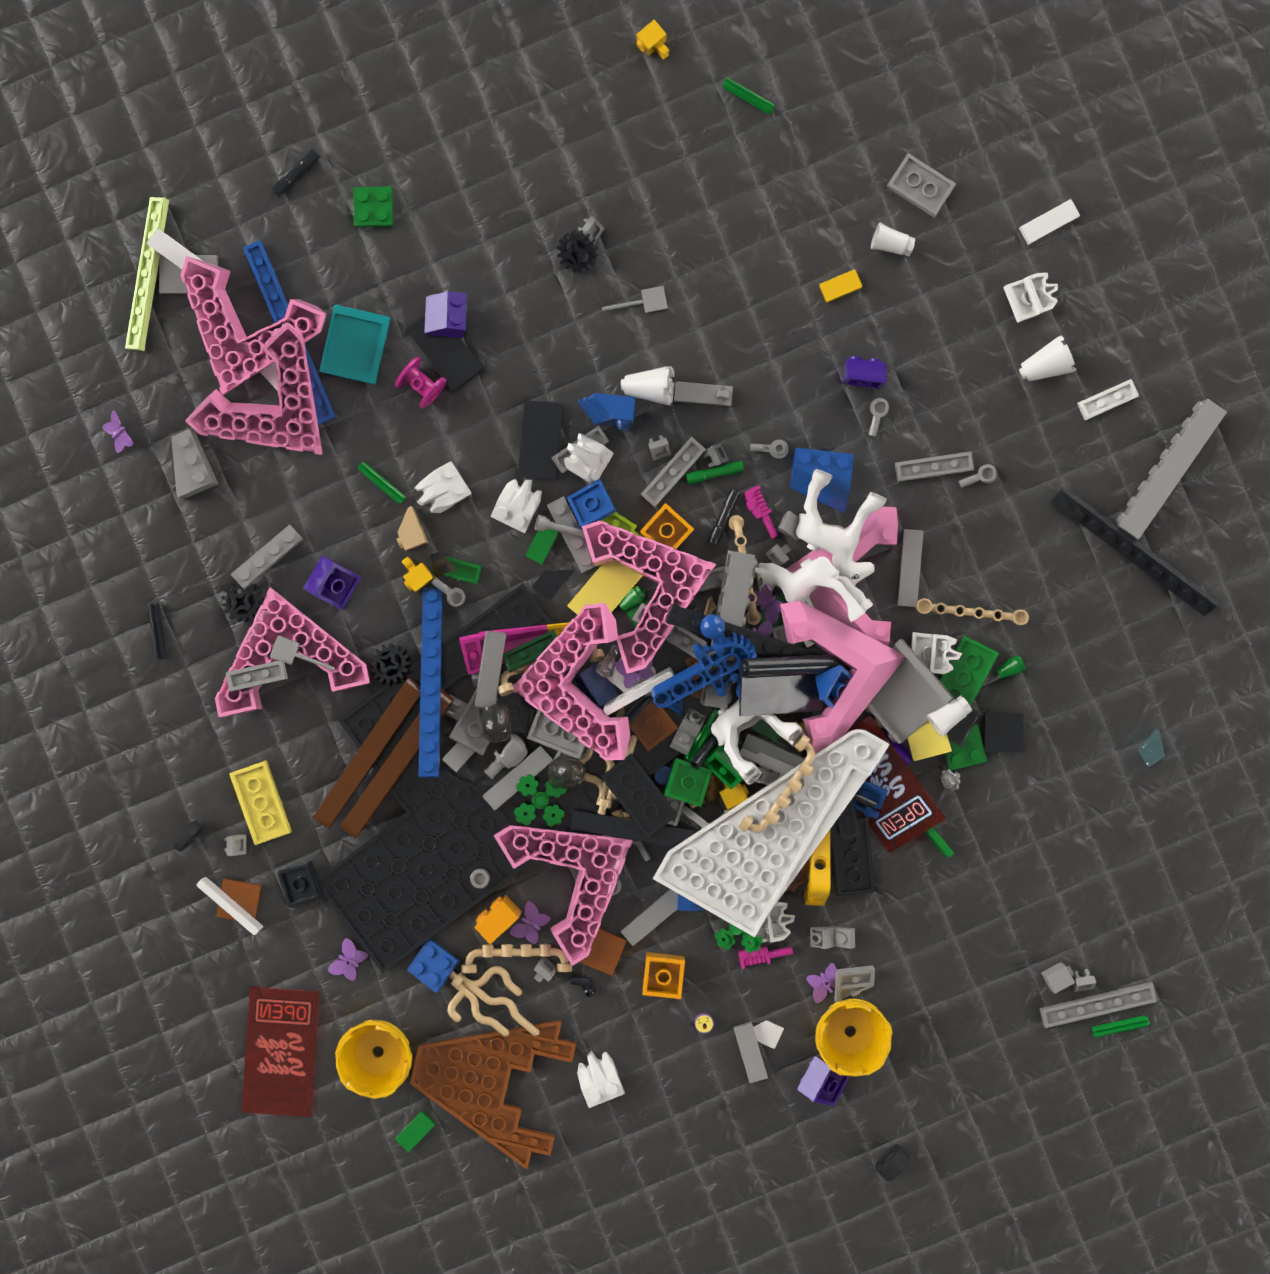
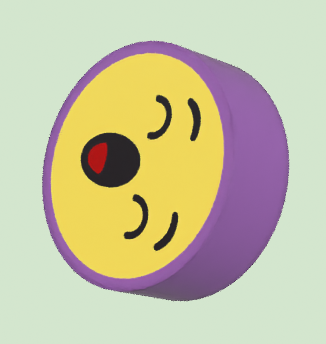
[694,1013,714,1033]

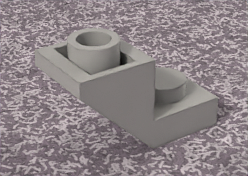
[670,707,706,755]
[810,926,855,949]

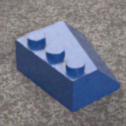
[578,393,635,431]
[790,448,854,514]

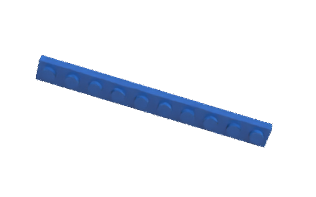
[243,240,336,425]
[418,587,443,778]

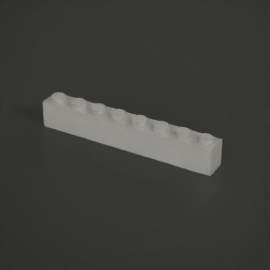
[1116,399,1227,540]
[700,550,757,709]

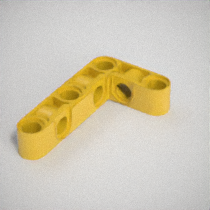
[804,830,830,906]

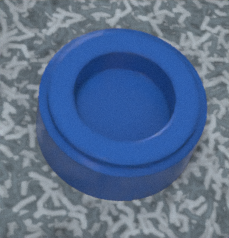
[654,766,671,785]

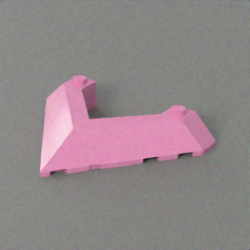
[181,256,327,395]
[185,322,323,455]
[787,506,898,646]
[582,521,716,674]
[215,588,370,717]
[780,600,906,754]
[513,603,630,761]
[494,825,633,966]

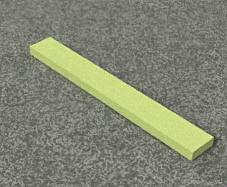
[125,197,169,351]

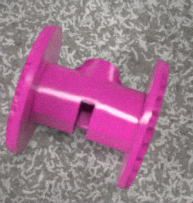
[395,357,446,409]

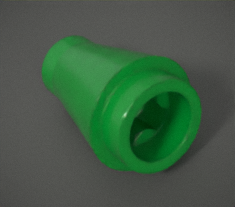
[619,585,648,612]
[995,655,1026,679]

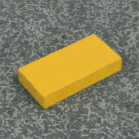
[819,269,862,303]

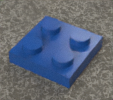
[567,479,617,528]
[407,938,460,993]

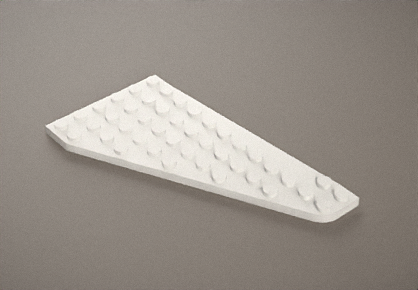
[653,729,889,937]

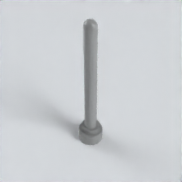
[535,515,585,538]

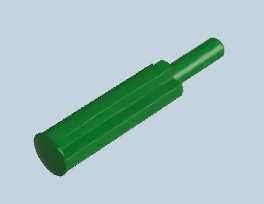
[684,709,719,762]

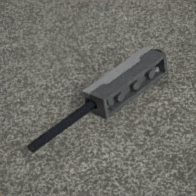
[738,732,877,809]

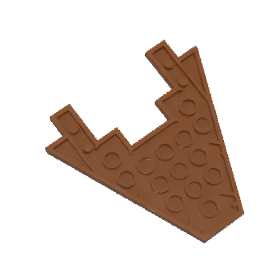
[410,1020,577,1169]

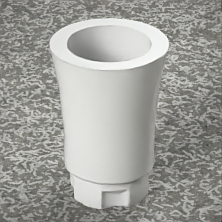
[871,223,915,256]
[926,696,972,737]

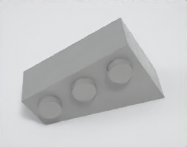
[171,429,218,499]

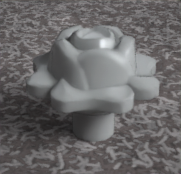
[941,769,960,791]

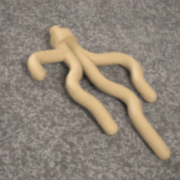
[576,707,637,815]
[447,966,539,1037]

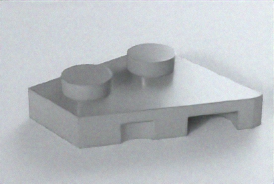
[834,965,875,1003]

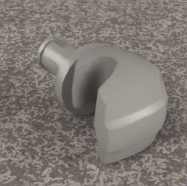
[484,732,528,779]

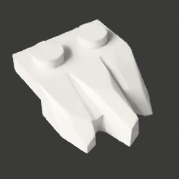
[1004,273,1058,323]
[564,433,614,484]
[414,461,472,513]
[490,479,542,533]
[911,632,962,674]
[750,902,795,943]
[577,1051,625,1108]

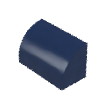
[574,662,618,707]

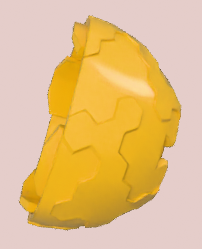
[815,999,893,1077]
[335,1020,412,1099]

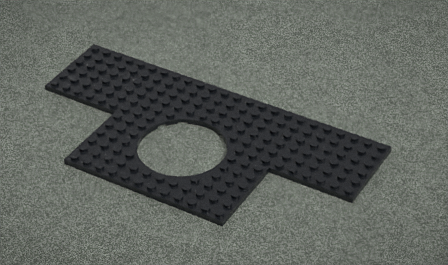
[318,584,739,973]

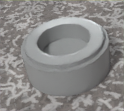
[470,868,490,888]

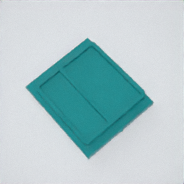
[319,304,391,385]

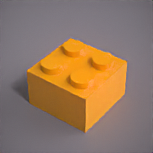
[640,503,694,549]
[474,895,522,944]
[642,952,685,999]

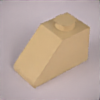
[397,506,429,551]

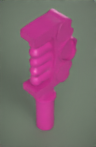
[744,485,778,539]
[738,945,793,969]

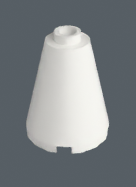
[1019,336,1076,382]
[621,366,675,405]

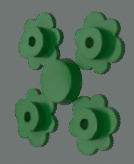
[514,774,567,827]
[715,918,763,953]

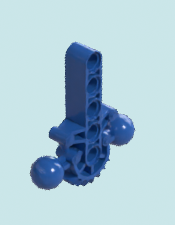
[651,614,757,708]

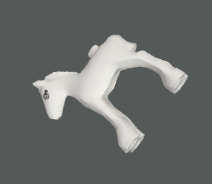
[796,469,887,586]
[754,557,873,648]
[711,699,806,785]

